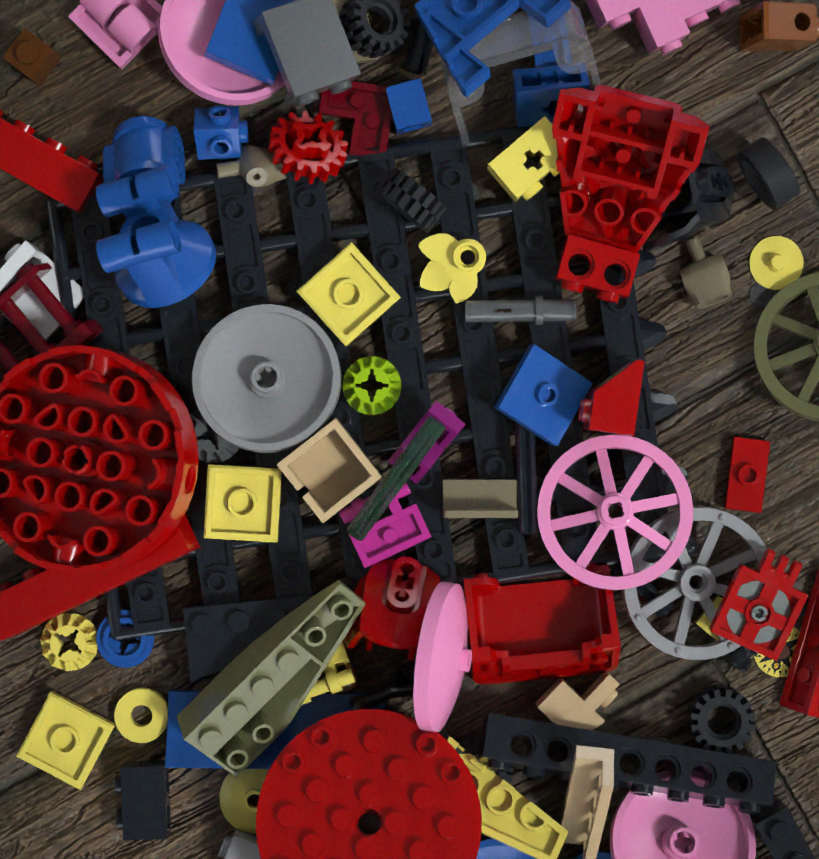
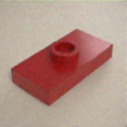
[724,437,770,513]

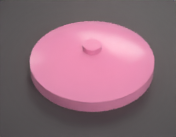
[158,0,285,106]
[413,582,472,732]
[610,770,756,859]

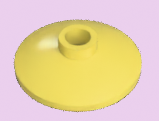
[219,769,269,834]

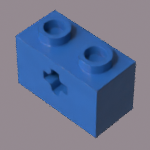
[513,63,590,127]

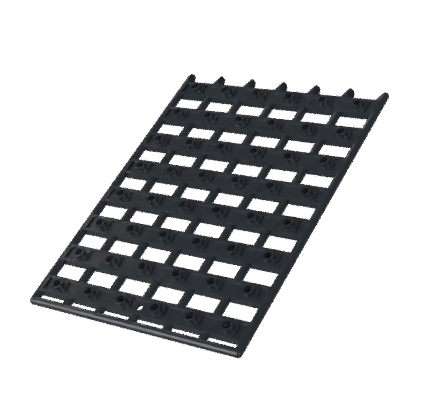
[45,126,698,641]

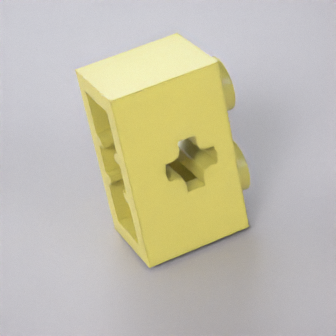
[487,116,560,202]

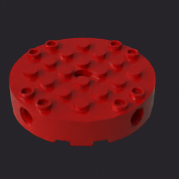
[0,345,198,573]
[256,709,482,859]

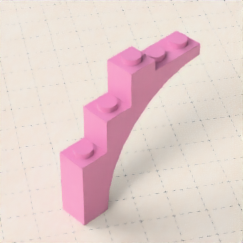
[570,0,741,55]

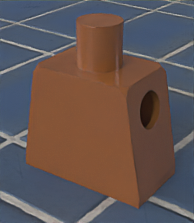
[740,1,819,52]

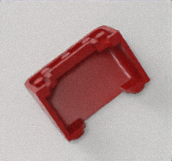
[463,562,621,685]

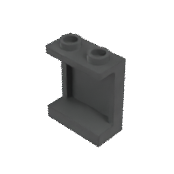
[253,0,361,106]

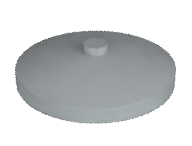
[192,304,341,453]

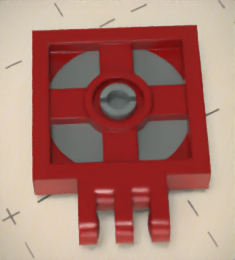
[708,548,809,661]

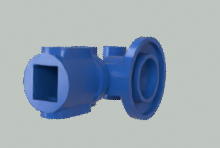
[96,116,216,308]

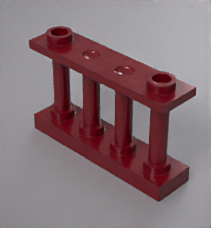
[0,263,104,372]

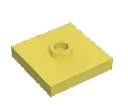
[297,242,401,346]
[204,464,282,542]
[16,690,116,790]

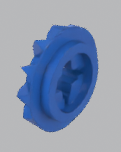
[96,610,155,668]

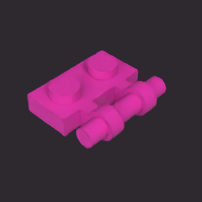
[339,480,431,568]

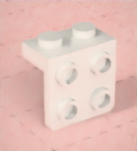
[0,241,84,341]

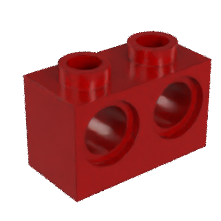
[554,234,640,303]

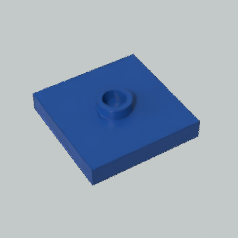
[494,344,593,446]

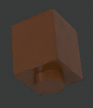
[3,28,61,87]

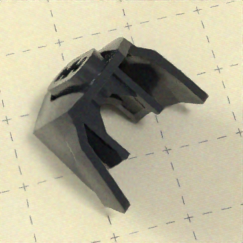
[643,146,735,253]

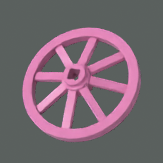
[537,435,693,590]

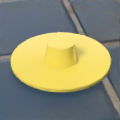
[749,236,804,290]

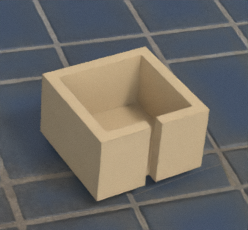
[277,418,382,523]

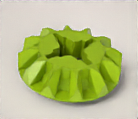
[342,356,401,415]

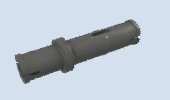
[465,296,577,325]

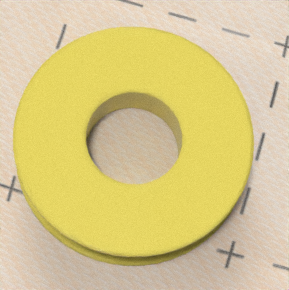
[114,687,168,743]

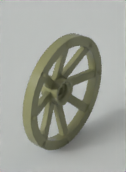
[754,272,819,422]

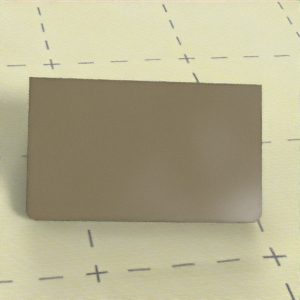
[443,479,518,518]

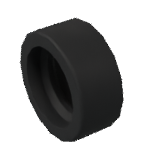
[737,137,800,210]

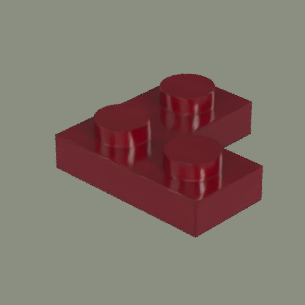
[319,81,392,156]

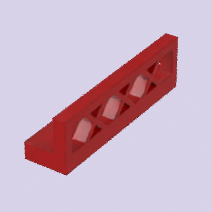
[779,568,819,717]

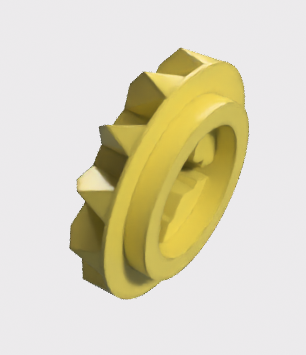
[40,613,98,671]

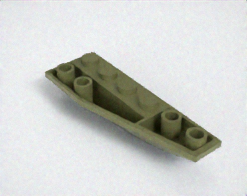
[177,580,366,777]

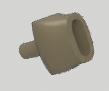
[216,145,286,187]
[679,238,733,309]

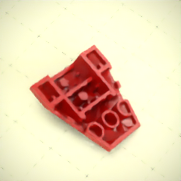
[552,85,710,253]

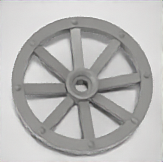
[622,506,773,660]

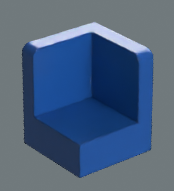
[386,78,432,135]

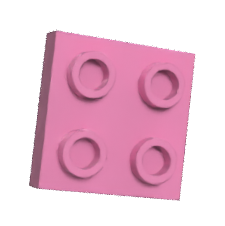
[68,0,162,70]

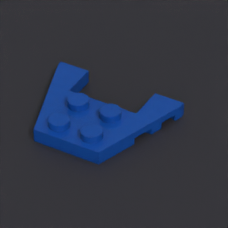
[414,0,571,98]

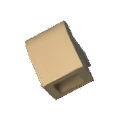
[535,671,620,730]

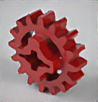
[267,111,348,184]

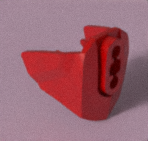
[343,557,441,660]

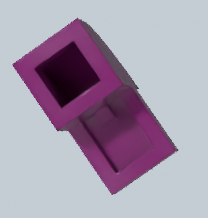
[388,401,465,484]

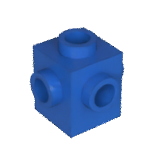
[194,105,248,160]

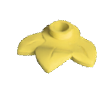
[419,233,486,303]

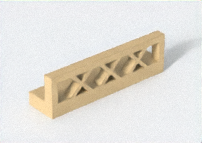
[560,745,614,859]

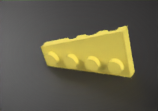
[447,736,568,859]

